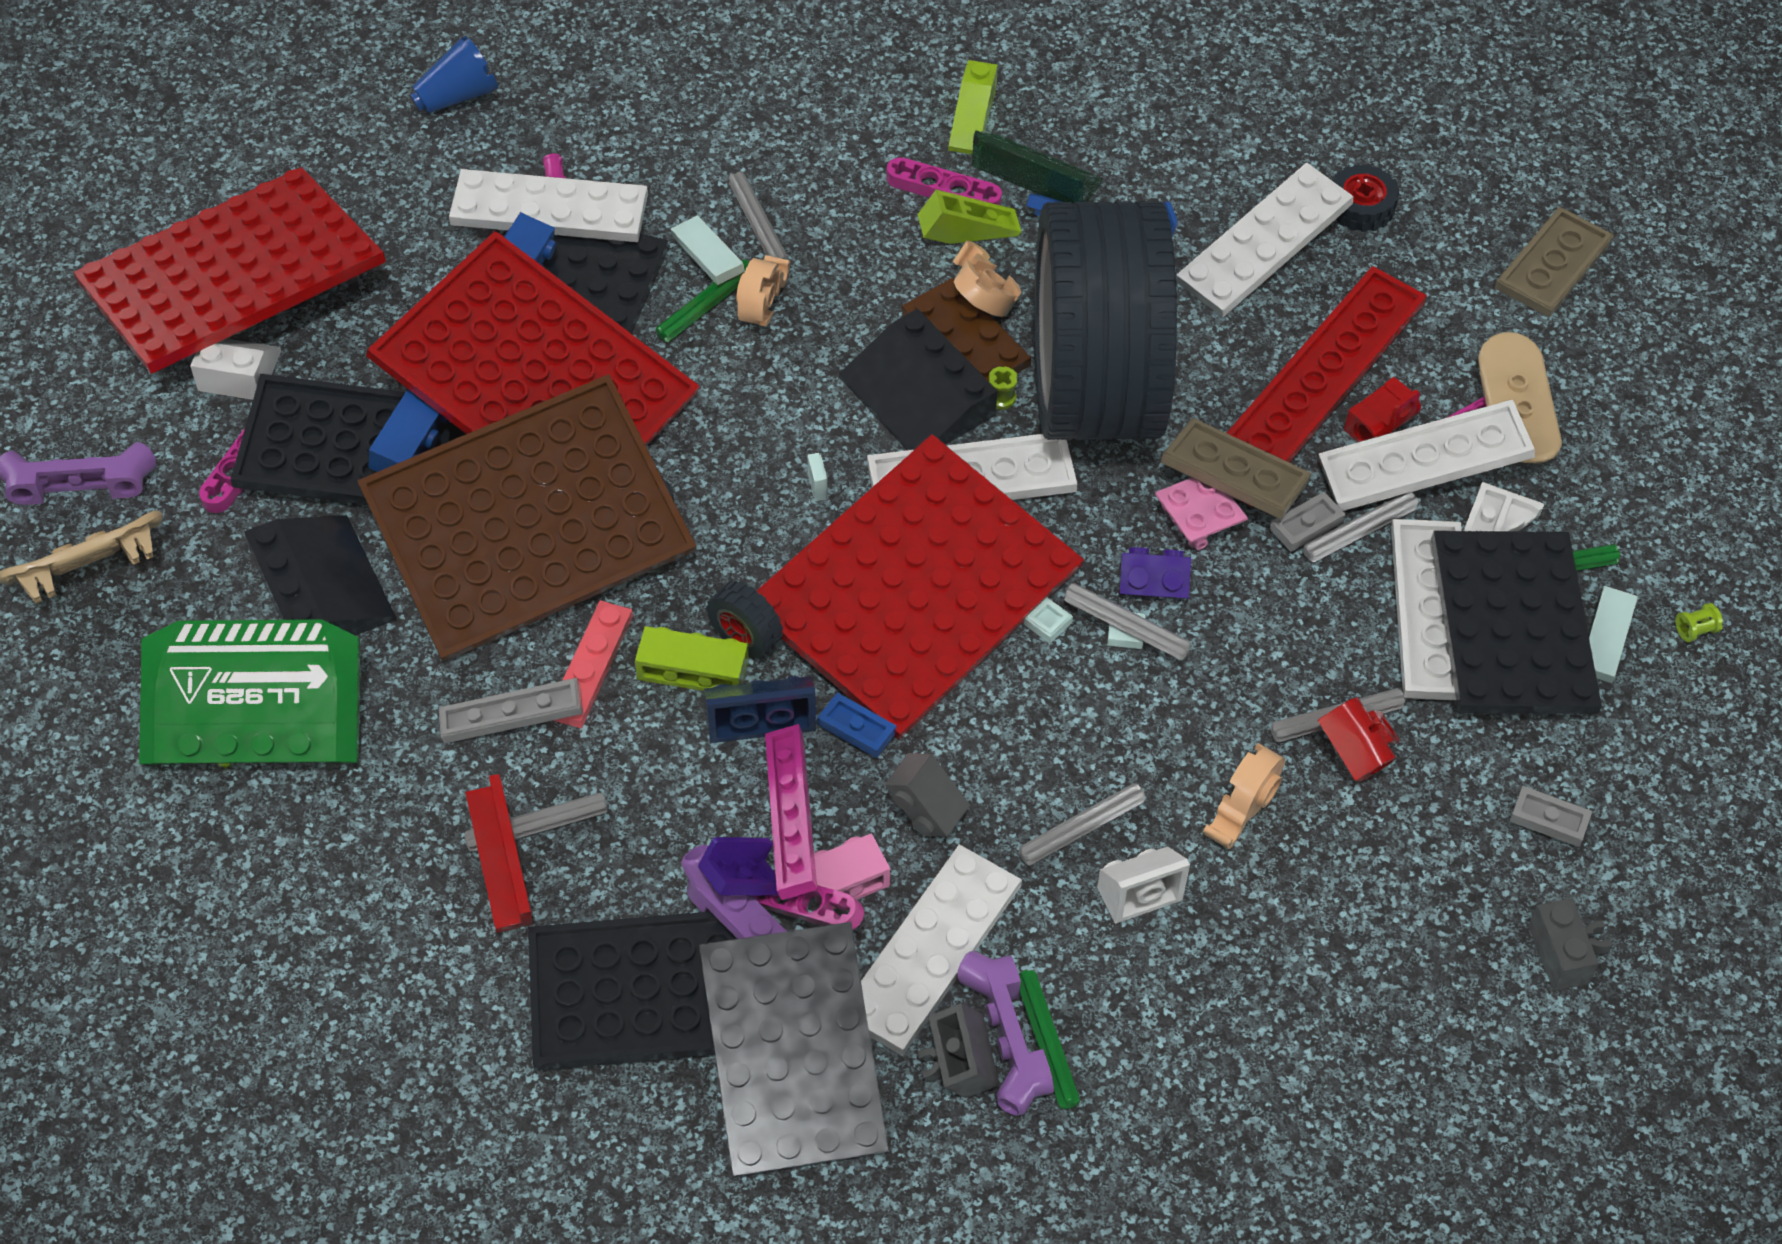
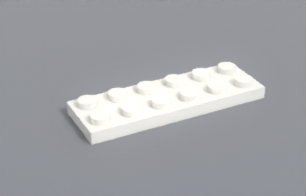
[1176,163,1354,318]
[449,169,648,242]
[1319,399,1535,511]
[867,434,1077,500]
[1391,519,1462,700]
[861,844,1022,1056]

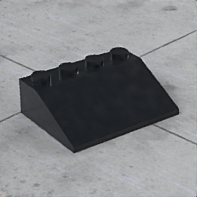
[839,309,997,450]
[244,515,396,636]

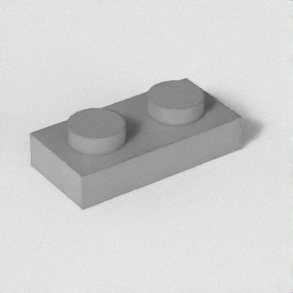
[1270,492,1345,552]
[1510,786,1592,847]

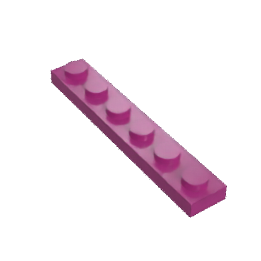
[765,724,817,900]

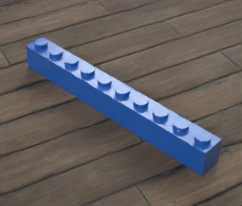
[369,212,557,472]

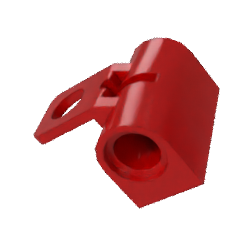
[1344,377,1421,442]
[1318,697,1400,782]

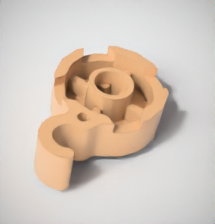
[953,241,1021,317]
[736,255,790,327]
[1203,743,1285,849]

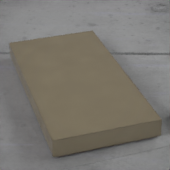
[1494,206,1614,318]
[1161,418,1312,519]

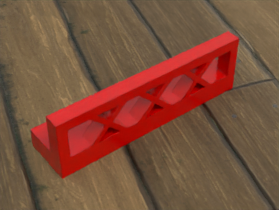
[465,774,533,933]

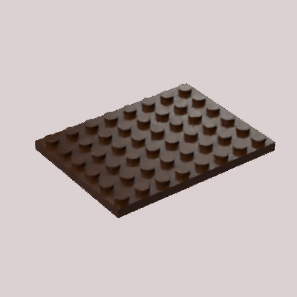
[357,374,696,663]

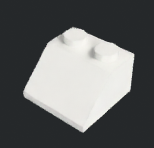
[190,338,281,400]
[1097,846,1190,924]

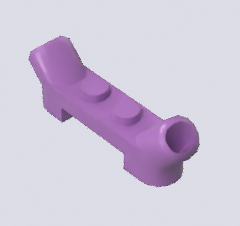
[0,442,156,505]
[681,845,787,939]
[957,950,1054,1116]

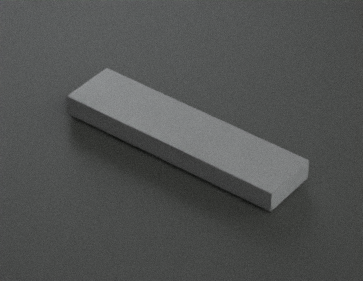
[439,678,583,744]

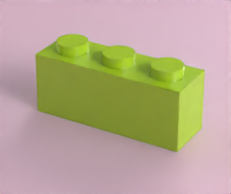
[635,626,749,691]

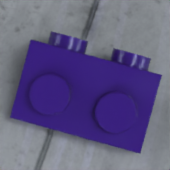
[1119,547,1191,599]
[698,837,778,896]

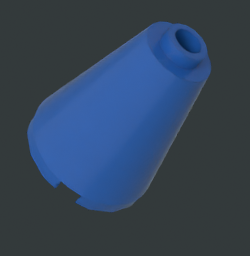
[410,35,499,113]

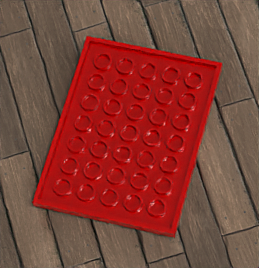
[73,167,386,374]
[366,230,700,446]
[757,434,1084,740]

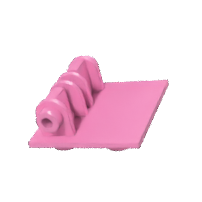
[1155,478,1248,550]

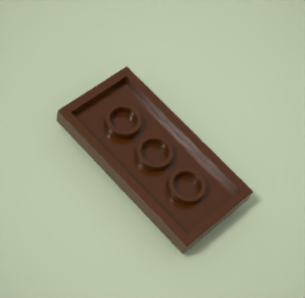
[902,278,1031,382]

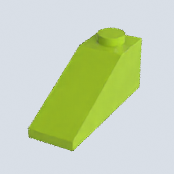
[948,60,998,156]
[917,189,1022,244]

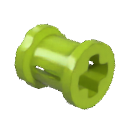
[989,367,1017,410]
[1675,603,1723,642]

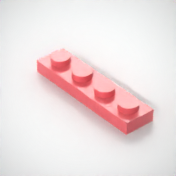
[553,600,633,729]

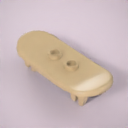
[1478,332,1562,464]
[0,510,164,604]

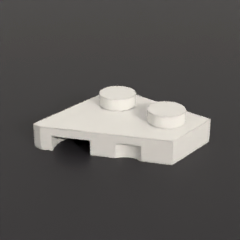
[1464,482,1544,531]

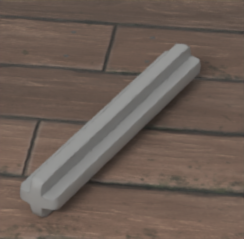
[729,171,787,260]
[1303,492,1419,562]
[1064,583,1191,660]
[1271,688,1405,742]
[1019,784,1145,865]
[464,793,607,852]

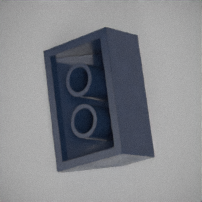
[704,676,816,743]

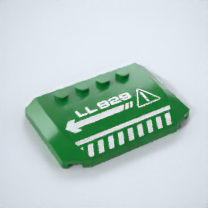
[139,619,360,765]

